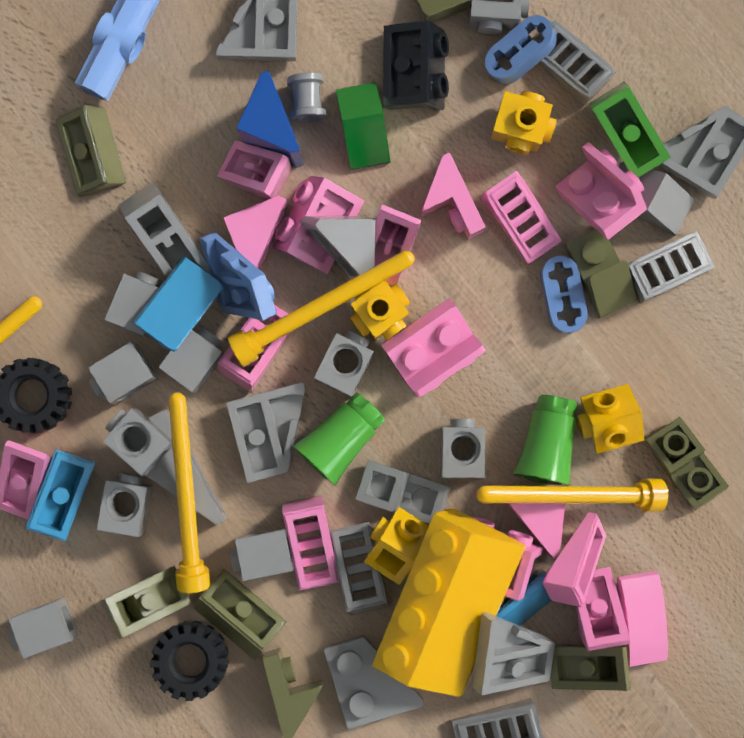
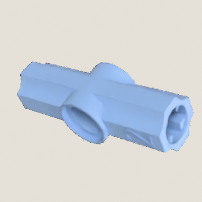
[75,0,161,102]

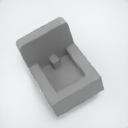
[468,0,529,35]

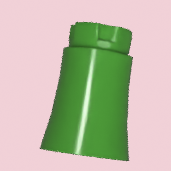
[293,392,386,486]
[513,394,578,486]

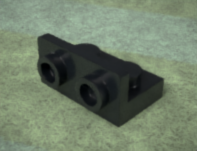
[383,20,449,111]

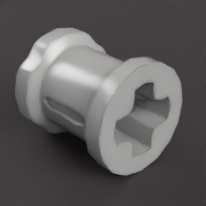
[287,73,326,122]

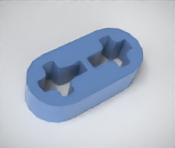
[485,15,557,85]
[540,256,588,334]

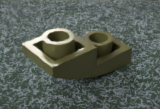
[646,417,729,512]

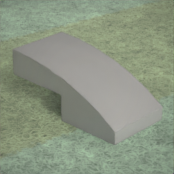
[355,460,451,524]

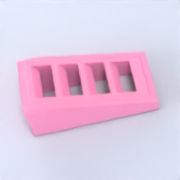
[481,171,562,265]
[217,305,291,393]
[282,496,340,591]
[542,512,606,607]

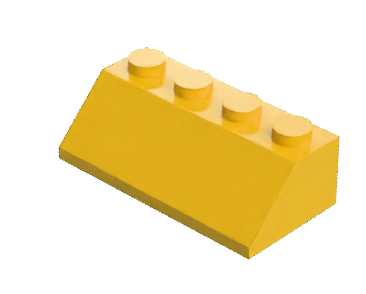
[372,507,526,697]

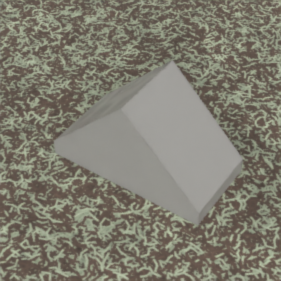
[619,162,695,236]
[299,216,376,279]

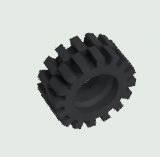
[0,358,73,433]
[150,621,229,701]

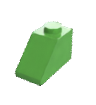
[589,81,671,177]

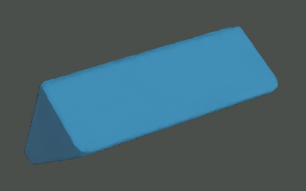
[133,257,224,352]
[25,449,95,541]
[497,569,552,626]

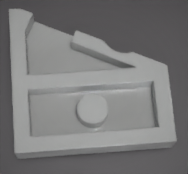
[216,0,298,62]
[658,106,744,199]
[226,382,306,483]
[472,613,555,696]
[324,635,425,730]

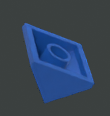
[236,70,304,168]

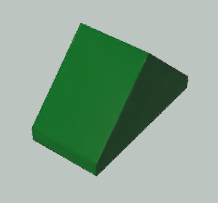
[336,82,391,170]

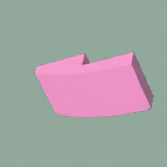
[617,571,668,667]

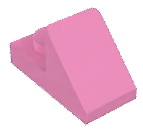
[421,152,486,240]
[0,440,52,520]
[575,567,630,651]

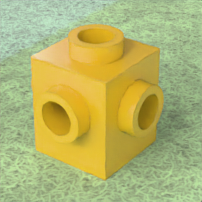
[490,91,557,155]
[349,281,410,341]
[576,384,645,454]
[364,507,429,585]

